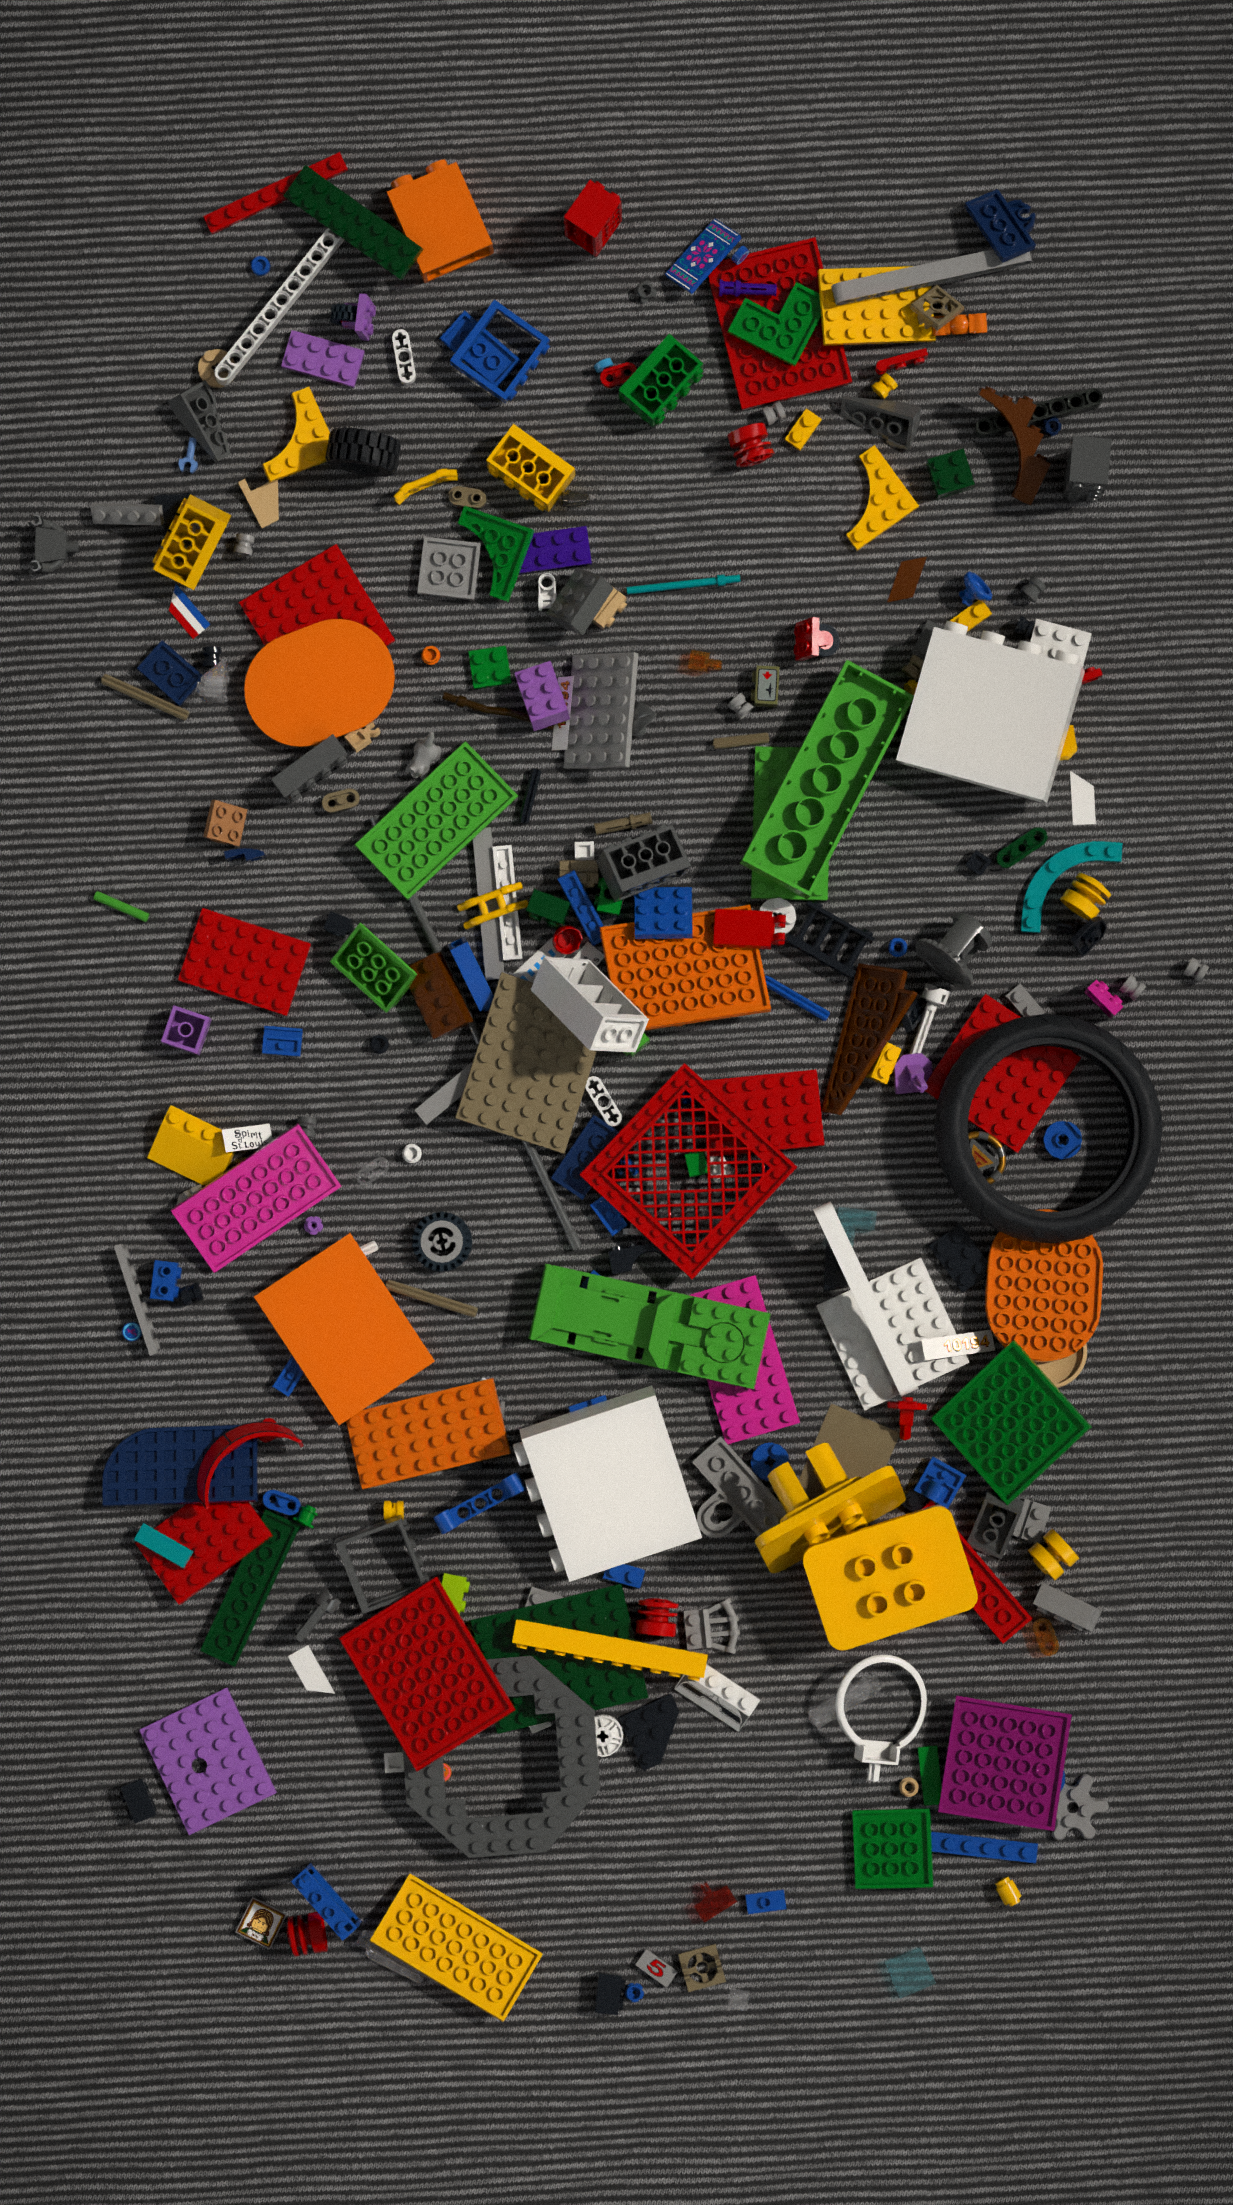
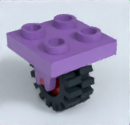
[330,293,376,341]

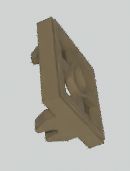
[910,285,964,331]
[678,1943,726,1992]

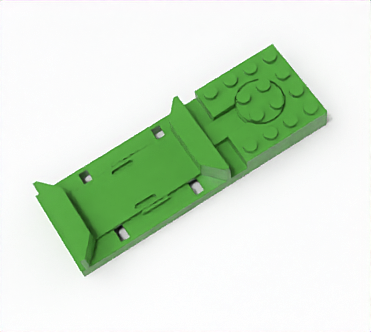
[528,1263,771,1389]

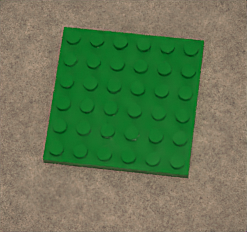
[931,1340,1092,1505]

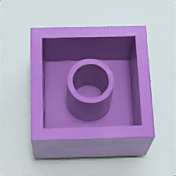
[161,1005,212,1056]

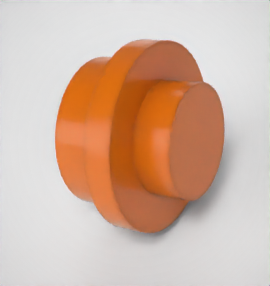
[421,646,440,665]

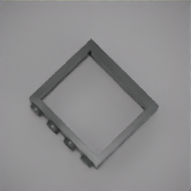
[335,1515,430,1614]

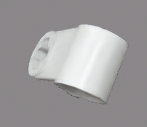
[538,573,557,611]

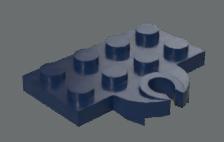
[964,189,1036,263]
[551,1115,623,1200]

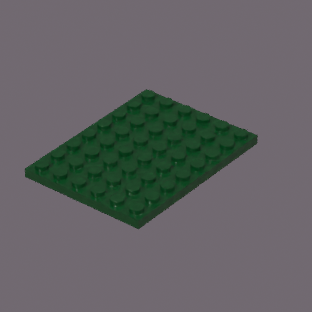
[471,1584,649,1734]

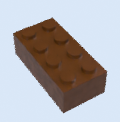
[409,952,473,1039]

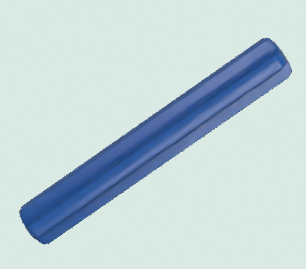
[765,975,830,1021]

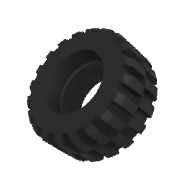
[325,427,401,477]

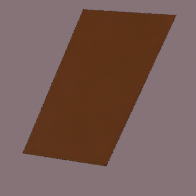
[887,557,927,602]

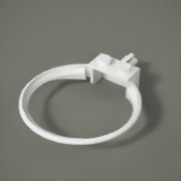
[835,1655,927,1782]

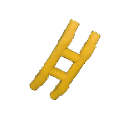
[393,469,458,505]
[457,882,528,929]

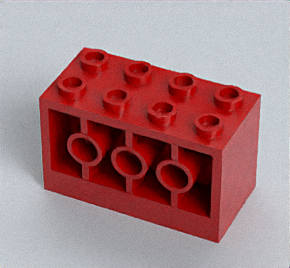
[564,180,622,257]

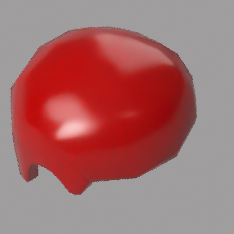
[552,926,583,954]

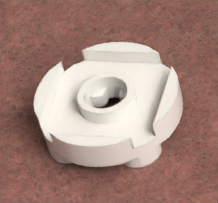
[759,897,796,935]

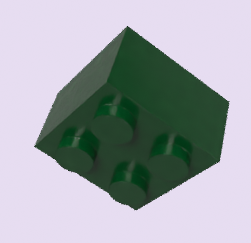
[926,448,975,500]
[526,889,571,929]

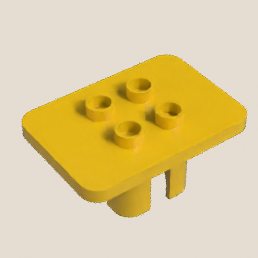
[755,1443,906,1573]
[802,1505,978,1650]

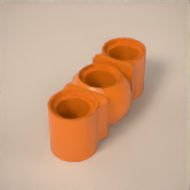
[932,313,987,336]

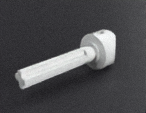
[909,983,950,1054]

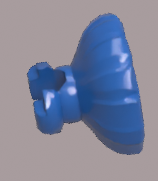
[959,571,993,606]

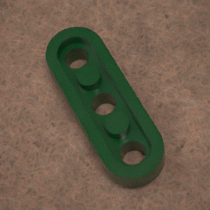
[996,827,1048,869]

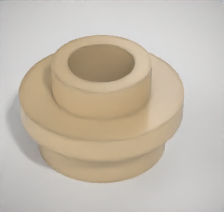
[899,1777,919,1797]

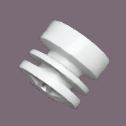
[595,1714,623,1757]

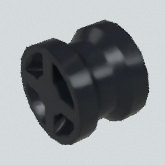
[1014,616,1035,639]

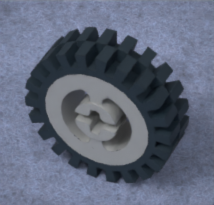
[412,1212,472,1272]

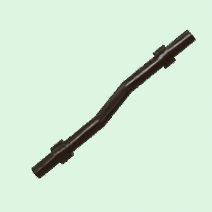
[442,692,554,730]

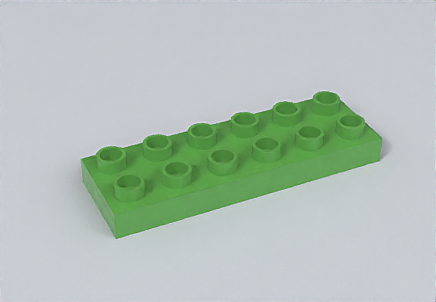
[740,660,914,899]

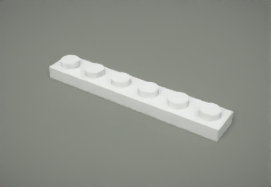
[493,845,523,961]

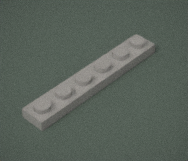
[114,1244,160,1356]

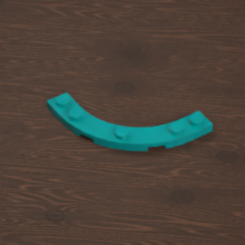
[1021,841,1123,933]

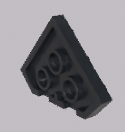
[619,1694,679,1771]

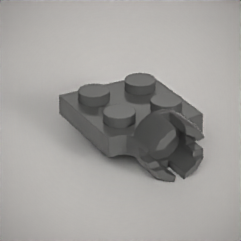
[295,1589,341,1642]

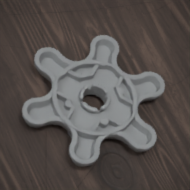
[1052,1774,1109,1841]

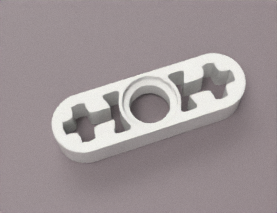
[392,329,416,385]
[585,1076,622,1127]

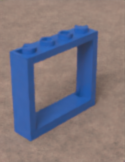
[450,299,551,404]
[291,1863,362,1941]

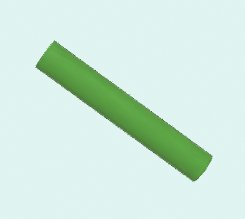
[94,891,150,922]

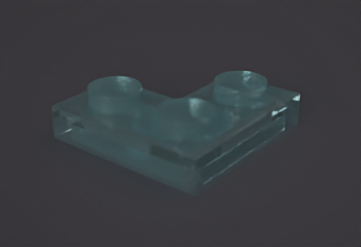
[837,1207,877,1247]

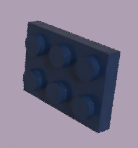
[137,640,205,706]

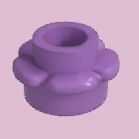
[304,1216,323,1235]

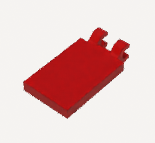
[713,908,786,950]

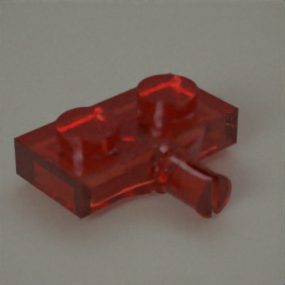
[694,1882,737,1923]

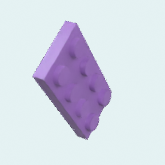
[281,330,365,388]

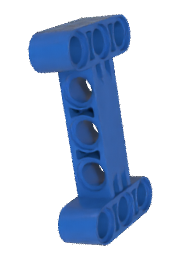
[433,1472,527,1534]

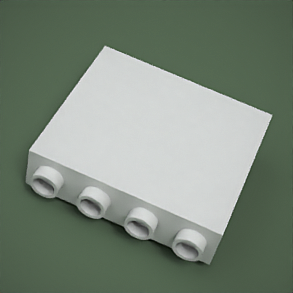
[896,621,1085,804]
[513,1386,702,1582]

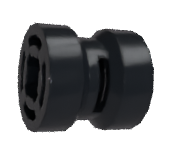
[202,646,222,669]
[179,1282,204,1306]

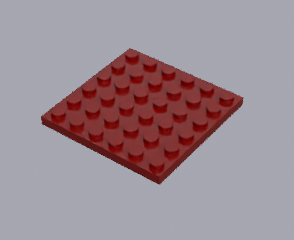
[239,544,395,647]
[924,993,1081,1153]

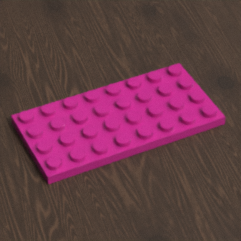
[171,1123,342,1273]
[690,1275,800,1444]

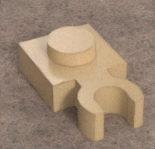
[345,722,380,753]

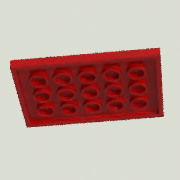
[178,908,311,1016]
[705,1069,825,1157]
[135,1502,273,1605]

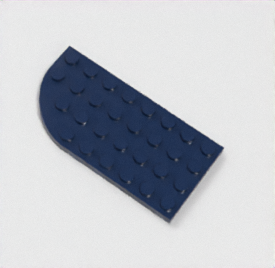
[103,1425,258,1507]

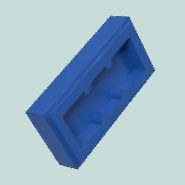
[745,1889,786,1914]

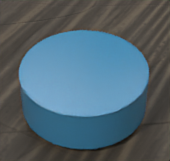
[594,358,614,373]

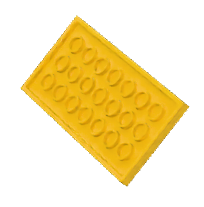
[370,1874,543,2022]

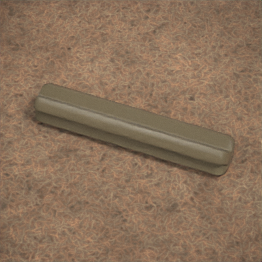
[713,732,769,749]

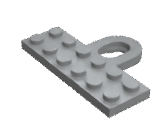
[692,1436,787,1538]

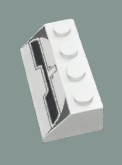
[674,1664,760,1732]

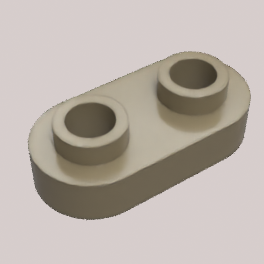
[449,486,486,509]
[322,788,360,813]

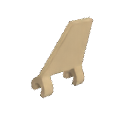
[238,479,279,528]

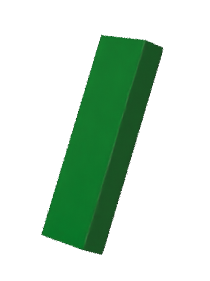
[917,1745,942,1806]

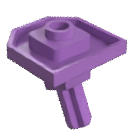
[893,1053,932,1094]

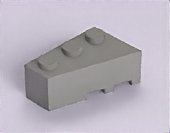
[1033,1583,1102,1632]

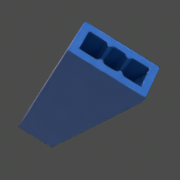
[447,937,493,1012]

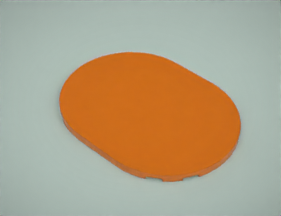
[244,619,395,747]
[985,1209,1103,1362]

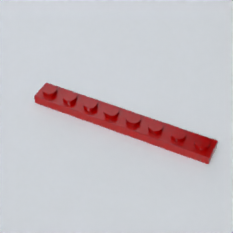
[203,152,348,235]

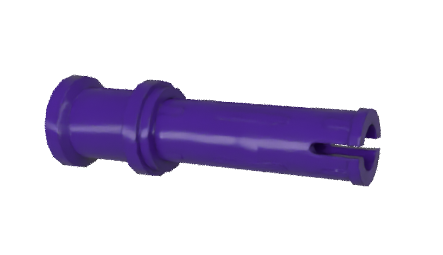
[719,279,777,297]

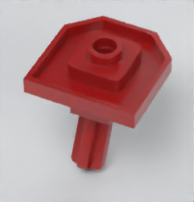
[887,1397,927,1441]

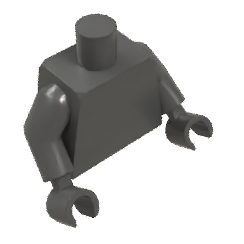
[27,514,79,574]

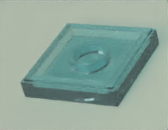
[885,1947,936,1999]

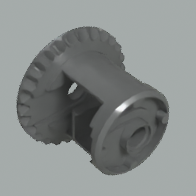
[915,912,992,989]

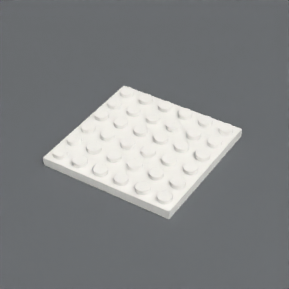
[816,1258,970,1411]

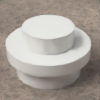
[402,1144,422,1163]

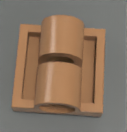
[203,800,248,846]

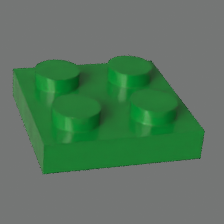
[468,646,512,690]

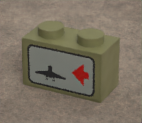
[751,665,780,707]

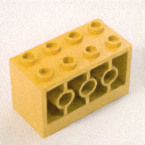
[486,424,575,512]
[152,494,231,590]

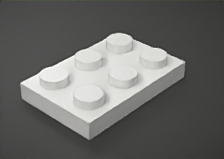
[1030,619,1092,667]

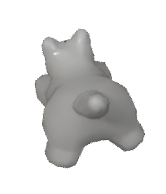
[405,732,441,781]

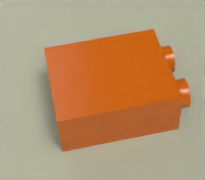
[387,160,494,283]

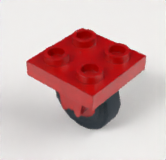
[794,617,840,661]

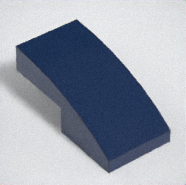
[224,848,266,863]

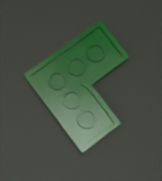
[728,282,821,367]

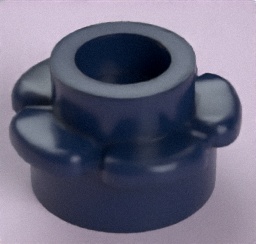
[1043,418,1062,436]

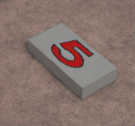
[635,1948,678,1988]

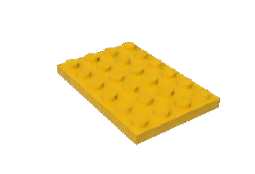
[817,266,936,346]

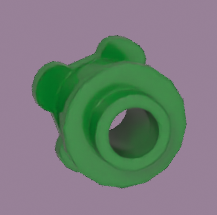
[292,1504,318,1529]

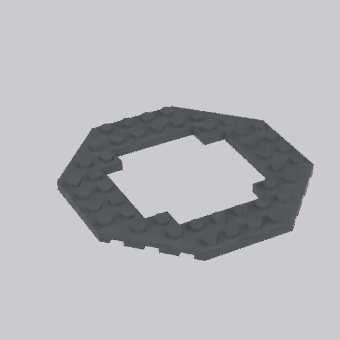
[403,1656,601,1858]

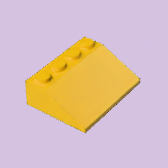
[147,1105,236,1186]

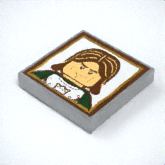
[236,1897,287,1949]

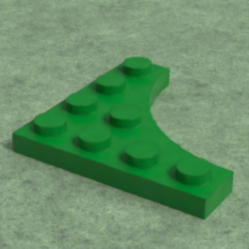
[458,506,535,602]

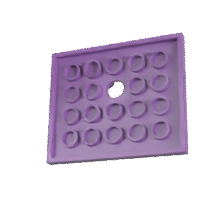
[140,1687,277,1835]

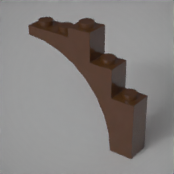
[976,386,1051,505]

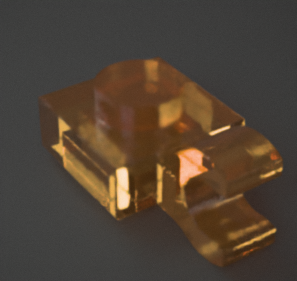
[688,650,722,673]

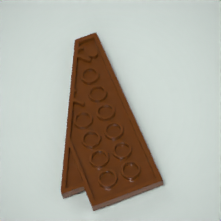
[822,963,917,1115]

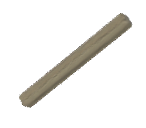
[101,674,189,721]
[386,1280,478,1317]

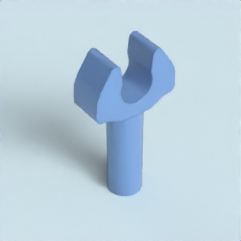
[178,437,198,474]

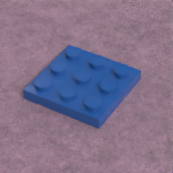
[634,887,692,939]

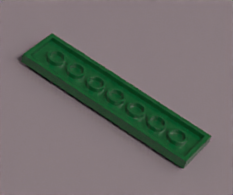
[284,165,424,281]
[200,1509,301,1667]

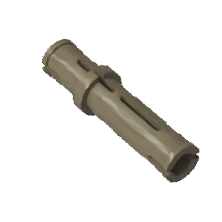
[594,812,653,835]

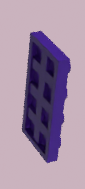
[519,526,592,574]

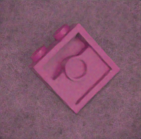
[1084,979,1123,1019]

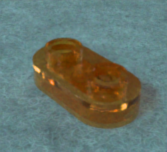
[1033,1618,1059,1656]

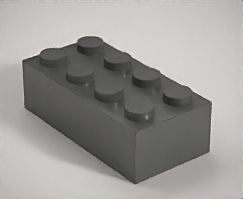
[271,734,349,803]

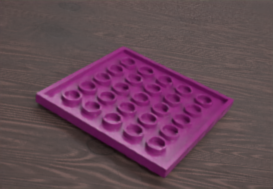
[938,1696,1072,1831]

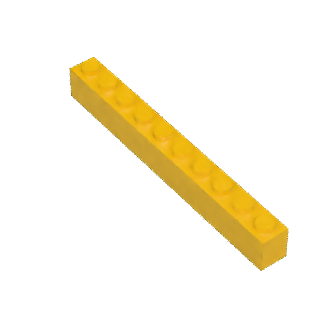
[512,1619,708,1681]

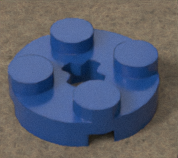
[1043,1121,1082,1160]
[751,1443,790,1481]

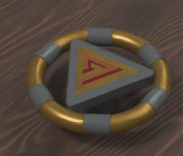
[968,1131,1006,1184]

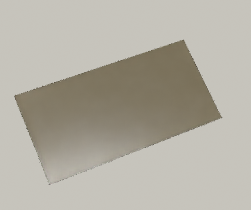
[799,1403,899,1501]

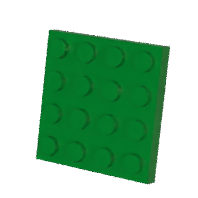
[852,1808,934,1889]

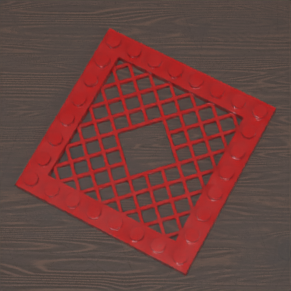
[580,1063,797,1280]

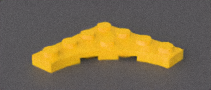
[262,387,330,483]
[846,445,919,551]

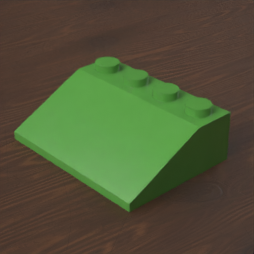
[330,923,417,1013]

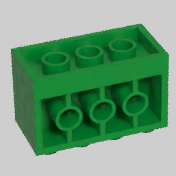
[619,334,704,428]

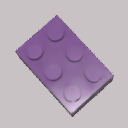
[514,661,570,731]

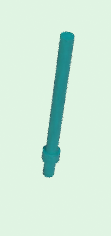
[626,574,741,594]

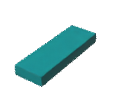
[134,1523,193,1568]

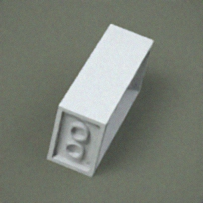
[531,957,649,1052]

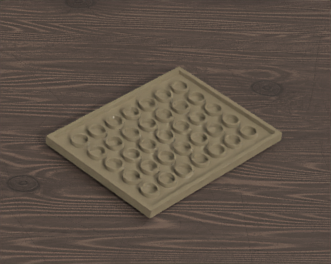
[455,972,597,1154]

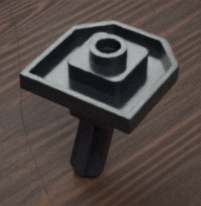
[1056,916,1107,958]

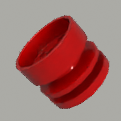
[727,422,775,467]
[636,1598,678,1637]
[287,1912,328,1957]

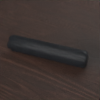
[519,768,541,824]

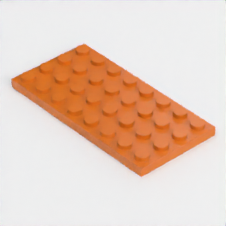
[346,1378,511,1489]

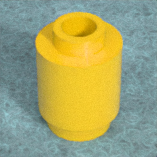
[995,1876,1022,1907]

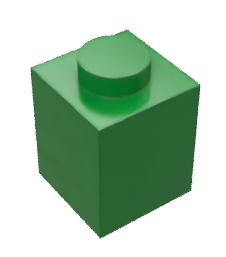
[685,1148,708,1178]

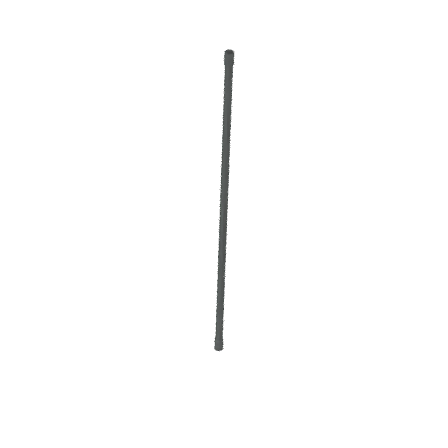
[370,815,582,1251]

